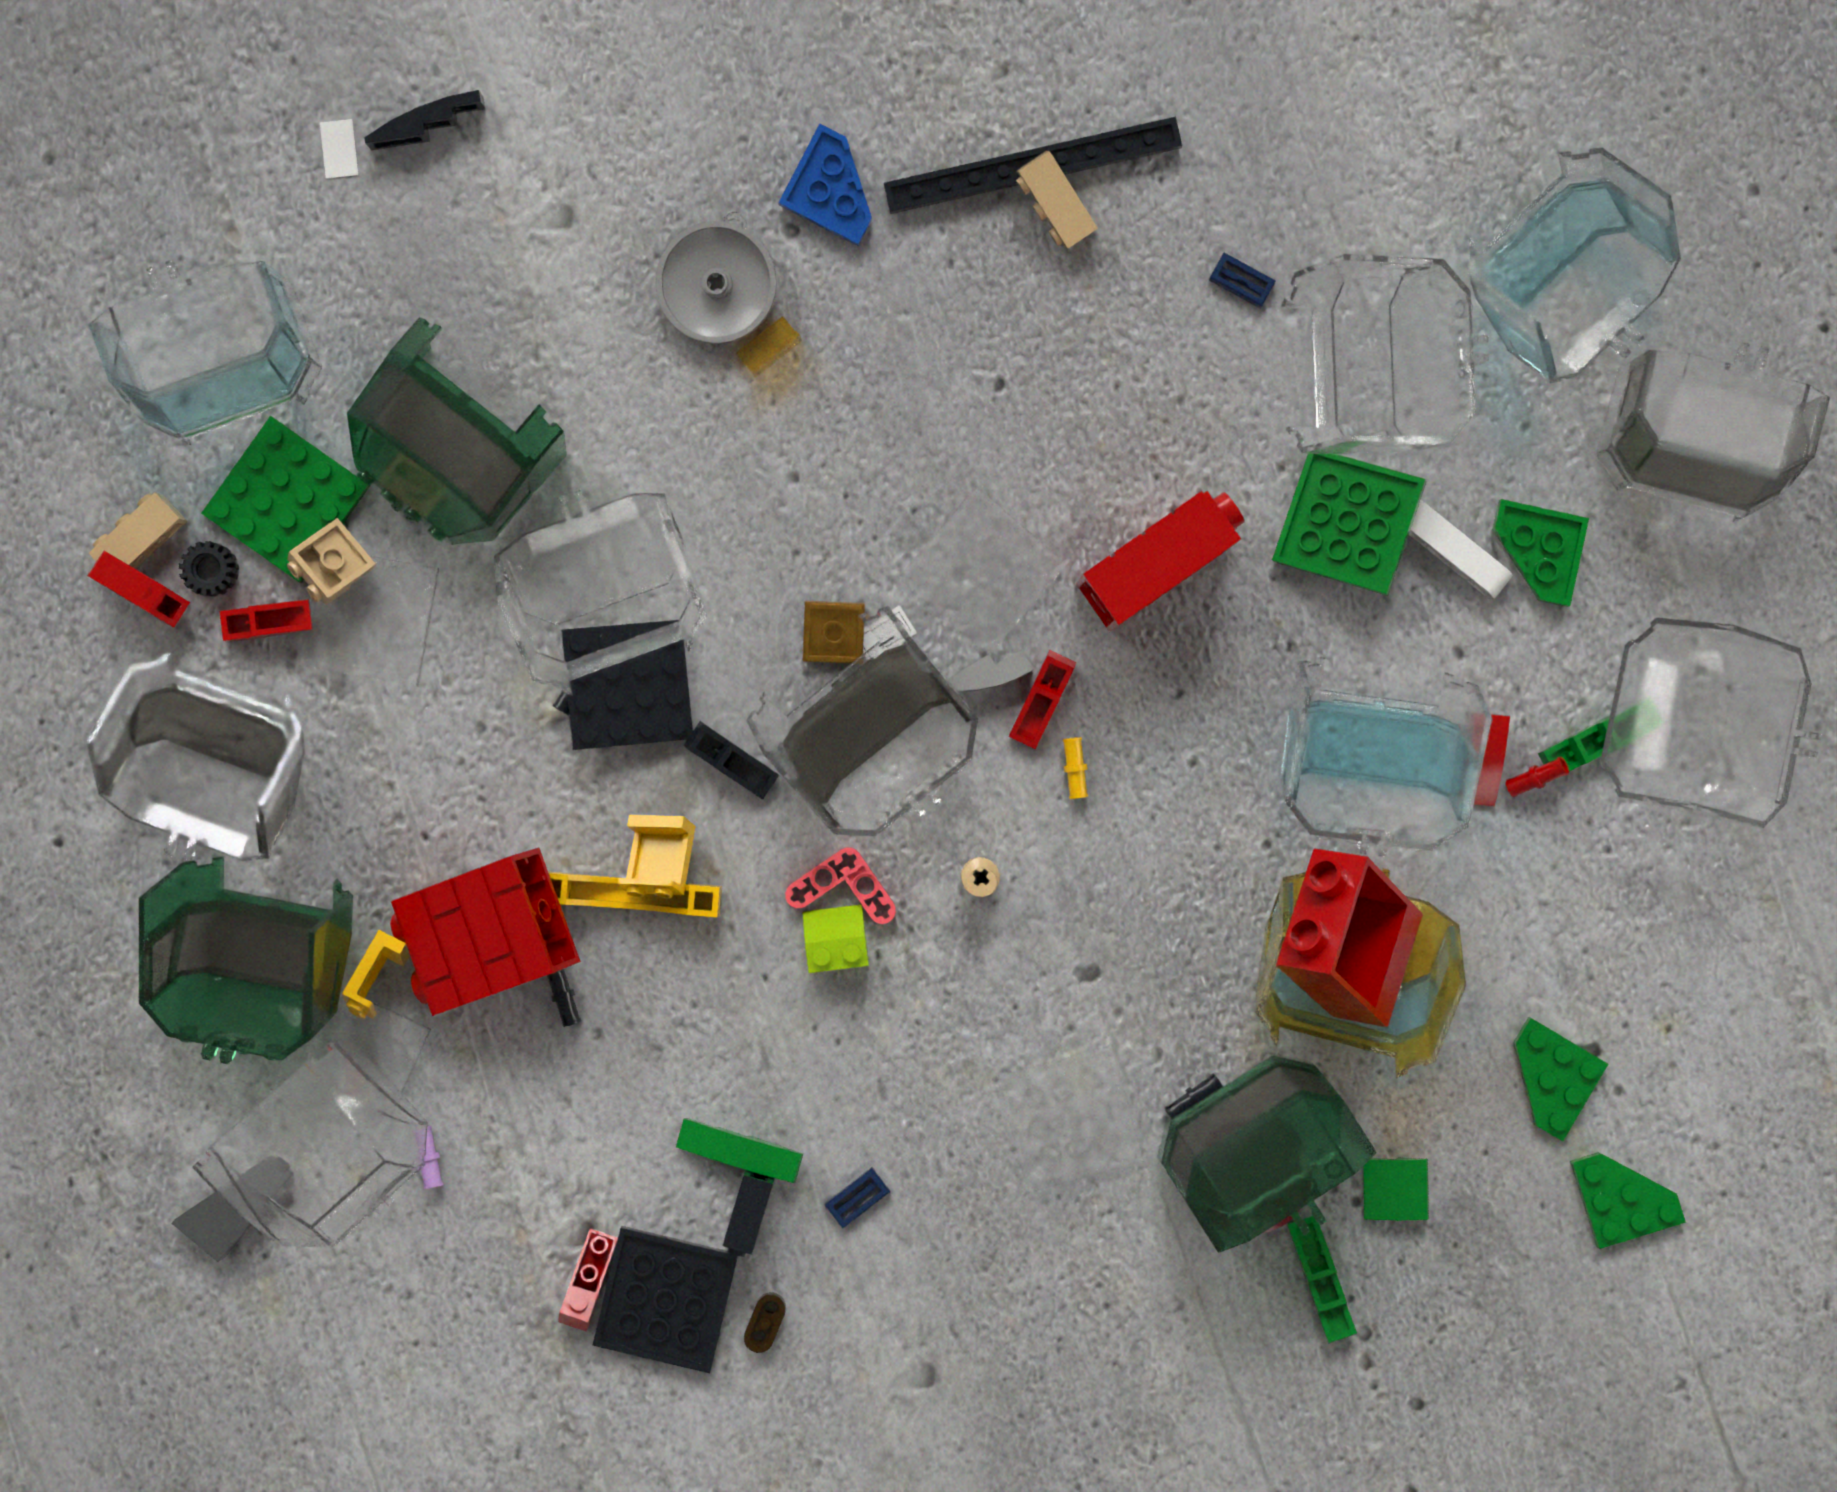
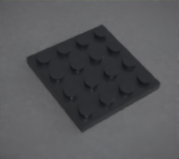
[561,620,693,750]
[592,1226,738,1374]

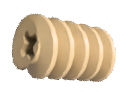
[961,857,1000,897]

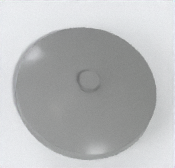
[656,221,777,344]

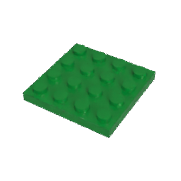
[201,416,370,583]
[1272,447,1427,596]

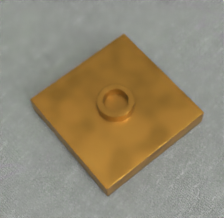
[803,601,865,664]

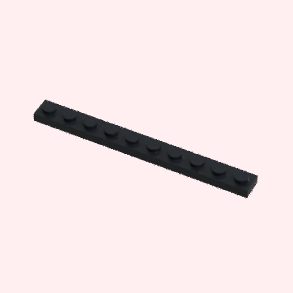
[884,116,1182,214]

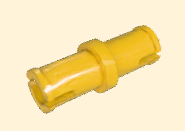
[1062,737,1089,799]

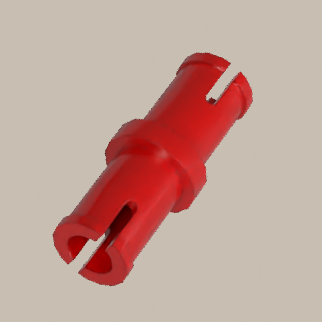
[1505,757,1569,797]

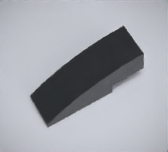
[683,721,779,800]

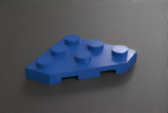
[778,124,872,246]

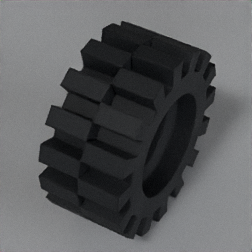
[179,541,239,597]

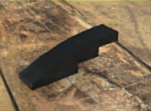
[364,90,485,151]

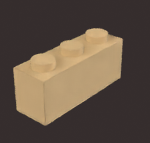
[1016,151,1098,249]
[89,492,188,569]

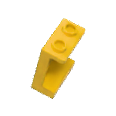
[618,815,696,899]
[342,930,410,1019]

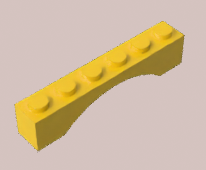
[548,871,722,918]

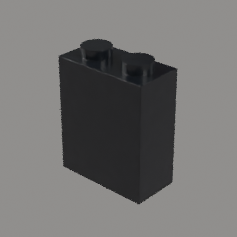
[722,1170,775,1257]

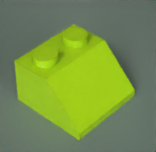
[802,904,869,973]

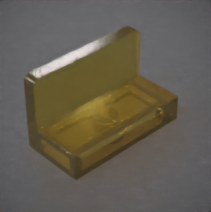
[736,316,802,378]

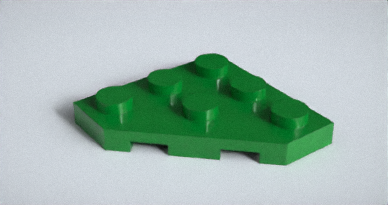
[1492,499,1589,607]
[1513,1017,1609,1142]
[1570,1152,1686,1249]

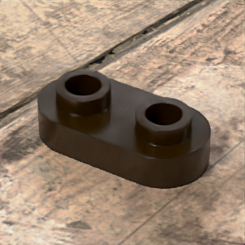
[744,1292,786,1353]

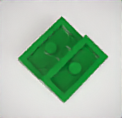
[1363,1157,1429,1221]

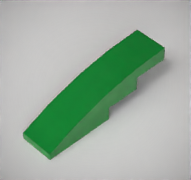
[1538,697,1662,772]
[676,1118,803,1183]
[1287,1215,1357,1344]

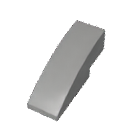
[937,649,1034,692]

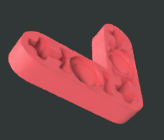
[785,847,896,924]

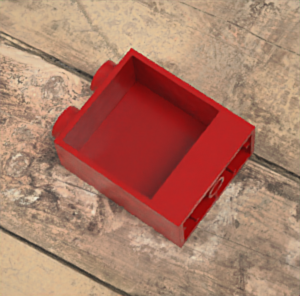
[1076,491,1245,633]
[390,847,581,1016]
[1276,848,1423,1028]

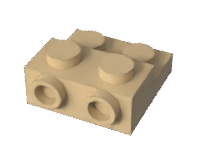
[287,518,376,605]

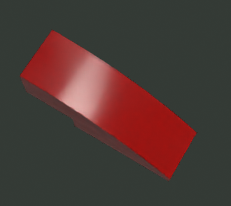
[219,599,313,642]
[1008,649,1076,750]
[1464,713,1510,807]

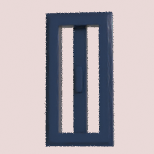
[1209,252,1276,309]
[824,1167,890,1228]

